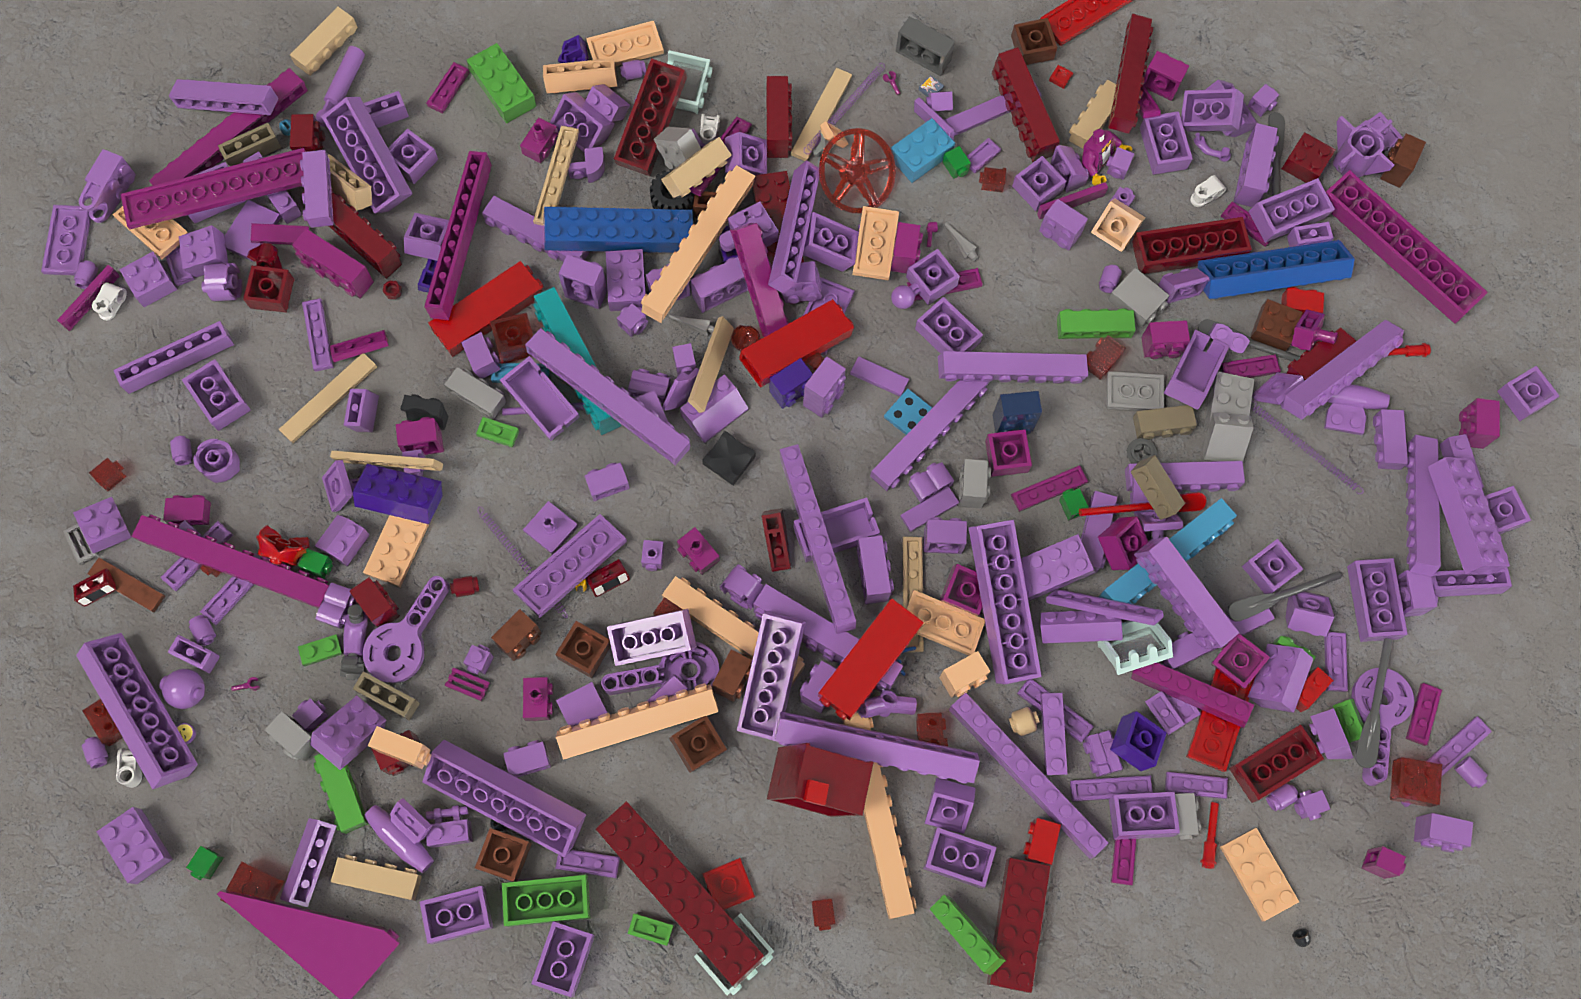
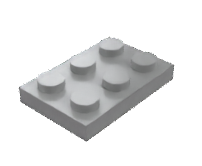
[1106,371,1164,411]

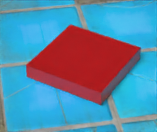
[702,858,755,910]

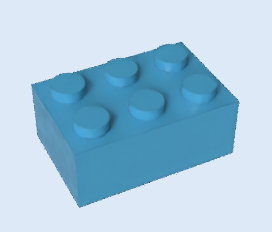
[889,118,955,183]

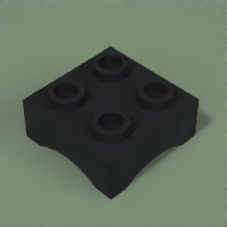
[400,394,449,430]
[702,431,756,486]

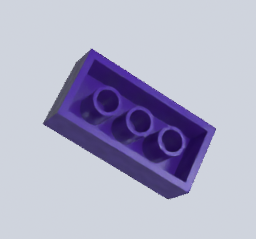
[353,464,443,524]

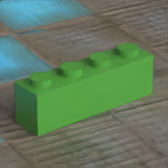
[1057,308,1135,339]
[314,754,369,834]
[930,895,1006,975]

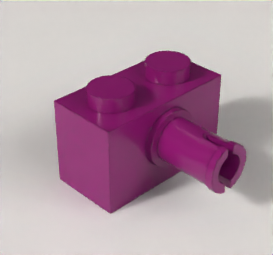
[520,117,559,163]
[1291,309,1338,350]
[677,527,720,575]
[523,677,553,721]

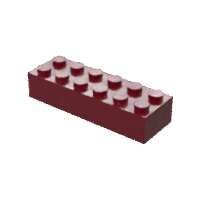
[992,47,1060,163]
[614,58,687,176]
[752,171,804,266]
[303,188,402,279]
[1132,217,1252,274]
[987,858,1050,993]

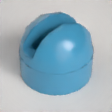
[279,119,291,136]

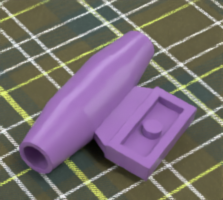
[1324,384,1390,435]
[364,798,434,873]

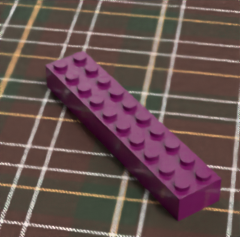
[1326,170,1488,324]

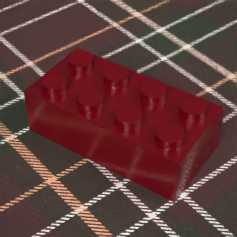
[766,76,792,158]
[1229,724,1324,803]

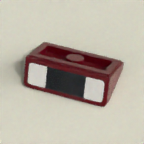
[586,559,630,597]
[73,568,117,607]

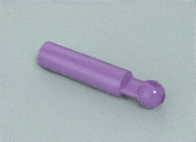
[316,46,365,127]

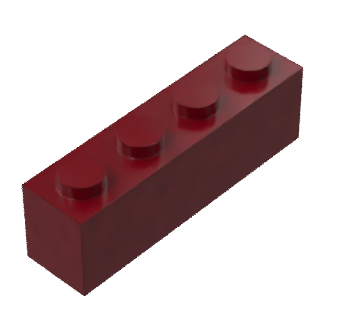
[1286,327,1356,381]

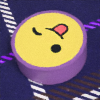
[176,723,196,744]

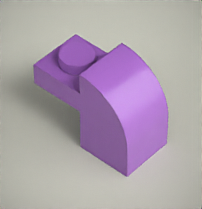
[568,147,605,183]

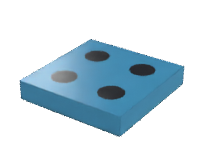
[884,389,932,435]

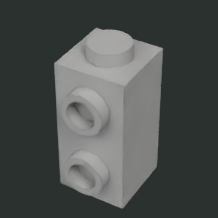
[1174,793,1201,840]

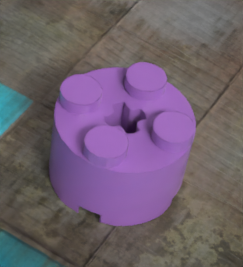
[201,263,243,301]
[193,439,240,483]
[720,564,764,610]

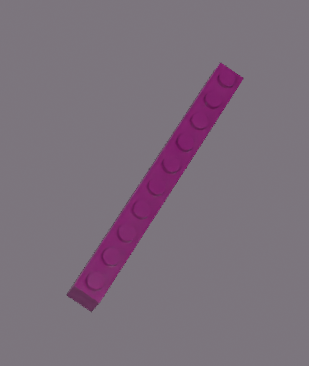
[149,68,308,186]
[424,151,492,320]
[131,514,329,608]

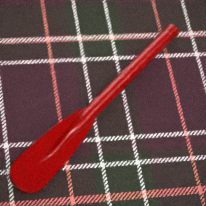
[1079,492,1207,516]

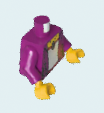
[1082,129,1132,186]

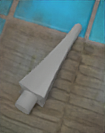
[945,222,978,261]
[669,314,715,337]

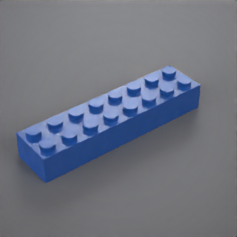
[543,207,693,253]
[1198,240,1355,299]

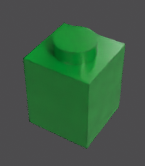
[942,146,971,179]
[1059,488,1089,521]
[298,548,333,579]
[186,846,224,880]

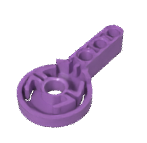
[363,576,450,683]
[601,642,720,695]
[1351,668,1414,786]

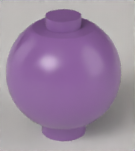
[160,669,205,709]

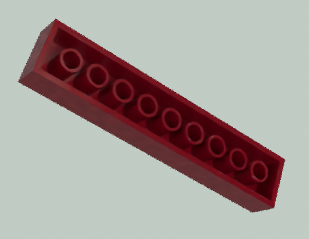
[596,801,766,988]

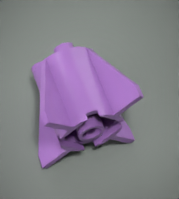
[1333,116,1395,178]

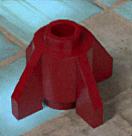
[247,243,283,269]

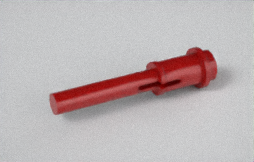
[1388,343,1431,357]
[1200,802,1219,869]

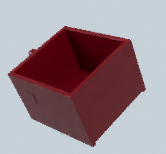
[767,743,874,817]

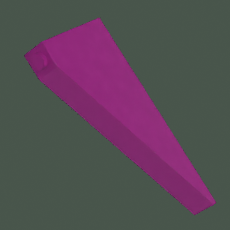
[217,889,400,999]

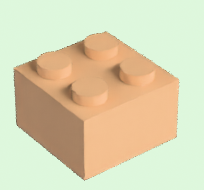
[1091,198,1146,252]
[939,651,990,698]

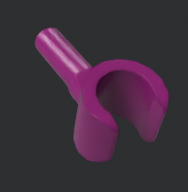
[883,71,901,95]
[926,222,938,248]
[231,677,259,691]

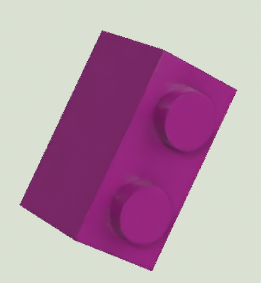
[163,495,211,525]
[1361,846,1406,879]

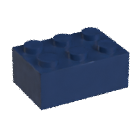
[993,391,1042,435]

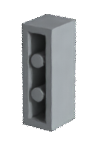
[444,367,506,420]

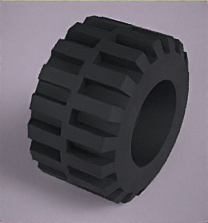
[650,169,695,211]

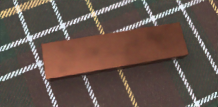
[87,558,165,612]

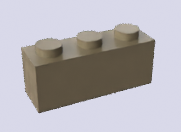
[218,123,282,167]
[1133,405,1197,440]
[1130,455,1185,520]
[353,672,420,721]

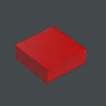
[1049,65,1073,89]
[803,779,829,806]

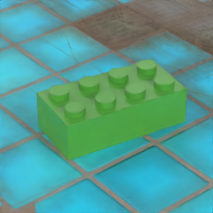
[467,43,537,124]
[502,875,591,927]

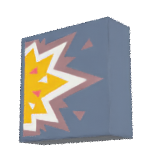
[919,75,944,97]

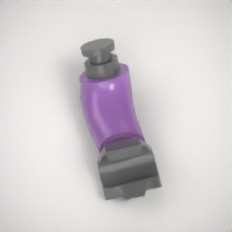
[340,605,368,680]

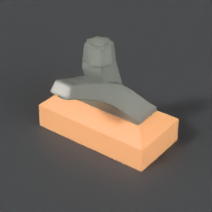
[813,121,848,164]

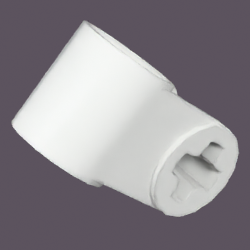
[700,114,720,144]
[1190,175,1227,207]
[92,283,127,321]
[116,748,142,788]

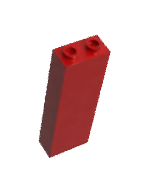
[428,261,544,357]
[739,299,854,388]
[818,598,924,721]

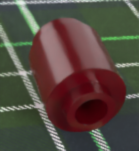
[450,575,480,598]

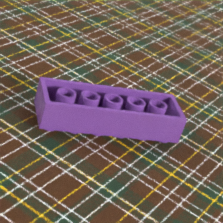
[322,97,413,214]
[1428,457,1510,575]
[1134,537,1239,648]
[737,611,806,741]

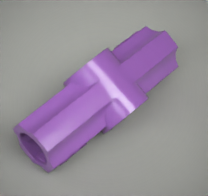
[858,690,917,718]

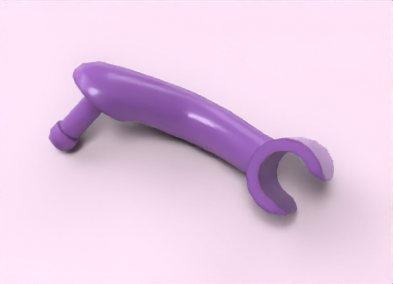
[1194,132,1231,162]

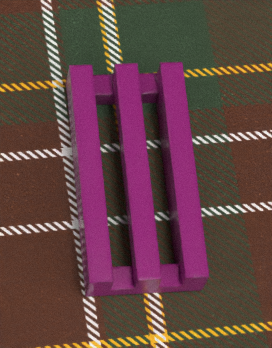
[445,667,490,702]

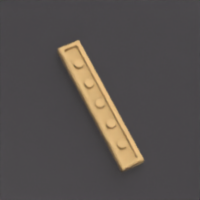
[791,68,852,161]
[533,126,579,226]
[688,316,734,413]
[279,354,377,443]
[330,451,443,471]
[902,537,923,652]

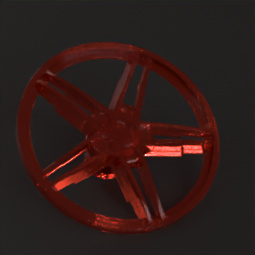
[819,128,896,213]

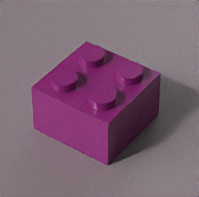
[1143,51,1189,101]
[890,222,923,274]
[1141,320,1190,359]
[1459,398,1500,449]
[395,417,444,455]
[985,430,1032,477]
[1098,516,1148,570]
[940,564,982,616]
[1211,634,1270,689]

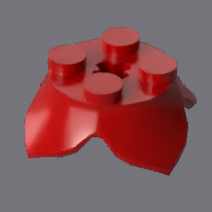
[256,525,309,565]

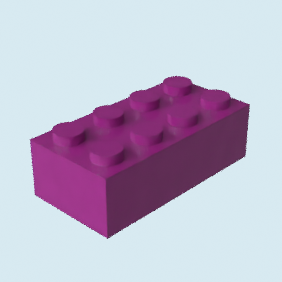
[292,229,374,299]

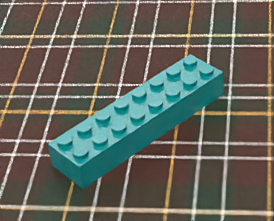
[533,287,622,435]

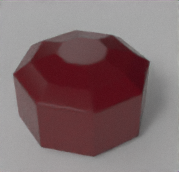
[383,280,402,300]

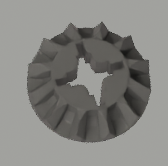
[1126,438,1157,464]

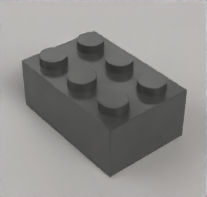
[896,16,955,76]

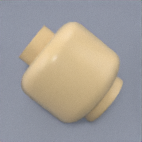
[1009,707,1040,736]

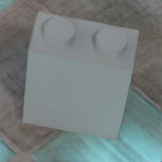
[1108,268,1169,327]
[1202,412,1254,462]

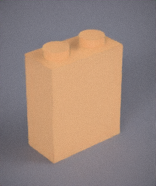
[368,726,431,769]

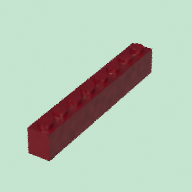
[1108,13,1154,134]

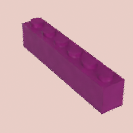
[730,223,789,337]
[1131,655,1254,728]

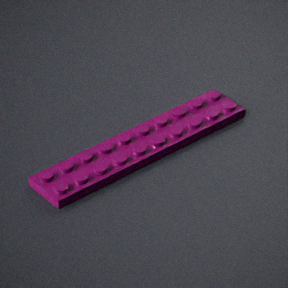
[121,148,306,229]

